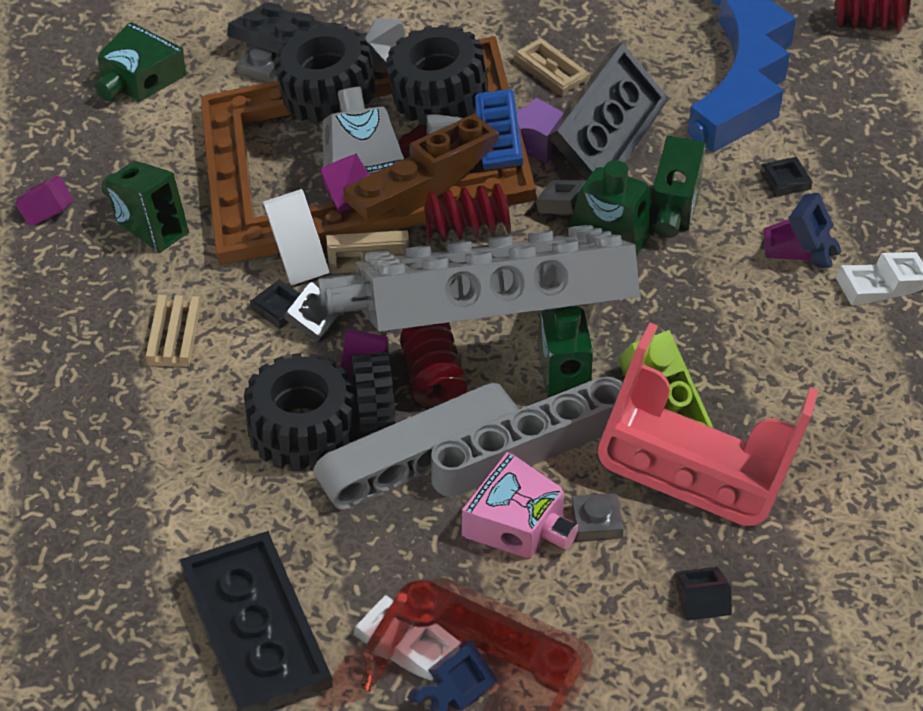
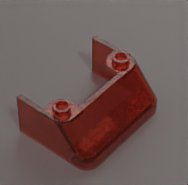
[362,577,593,711]

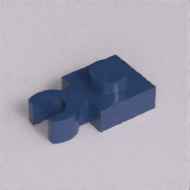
[788,192,841,268]
[407,641,498,711]

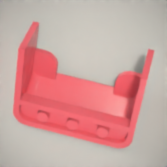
[598,323,819,526]

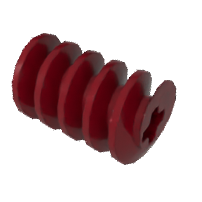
[834,0,911,33]
[424,183,511,244]
[399,322,467,409]

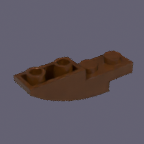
[343,114,499,221]

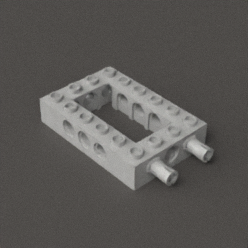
[318,225,640,331]

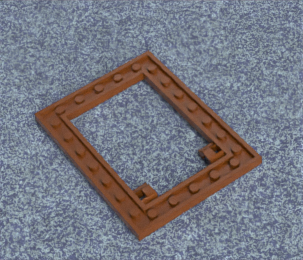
[201,36,537,265]

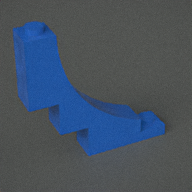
[687,0,796,153]

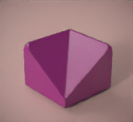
[320,154,369,213]
[15,175,73,226]

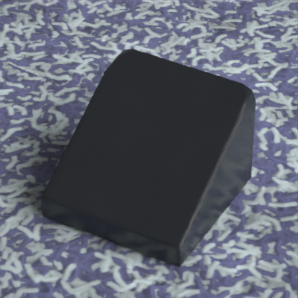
[674,567,732,621]

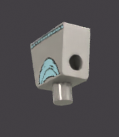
[323,87,404,175]

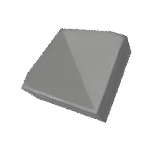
[365,18,405,73]

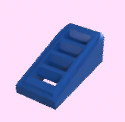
[475,89,524,170]

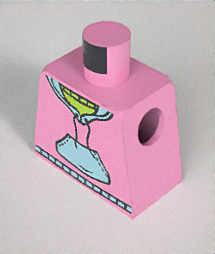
[462,452,578,559]

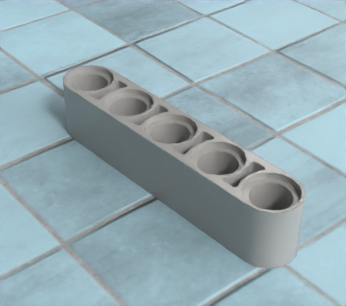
[431,377,623,497]
[313,383,519,510]

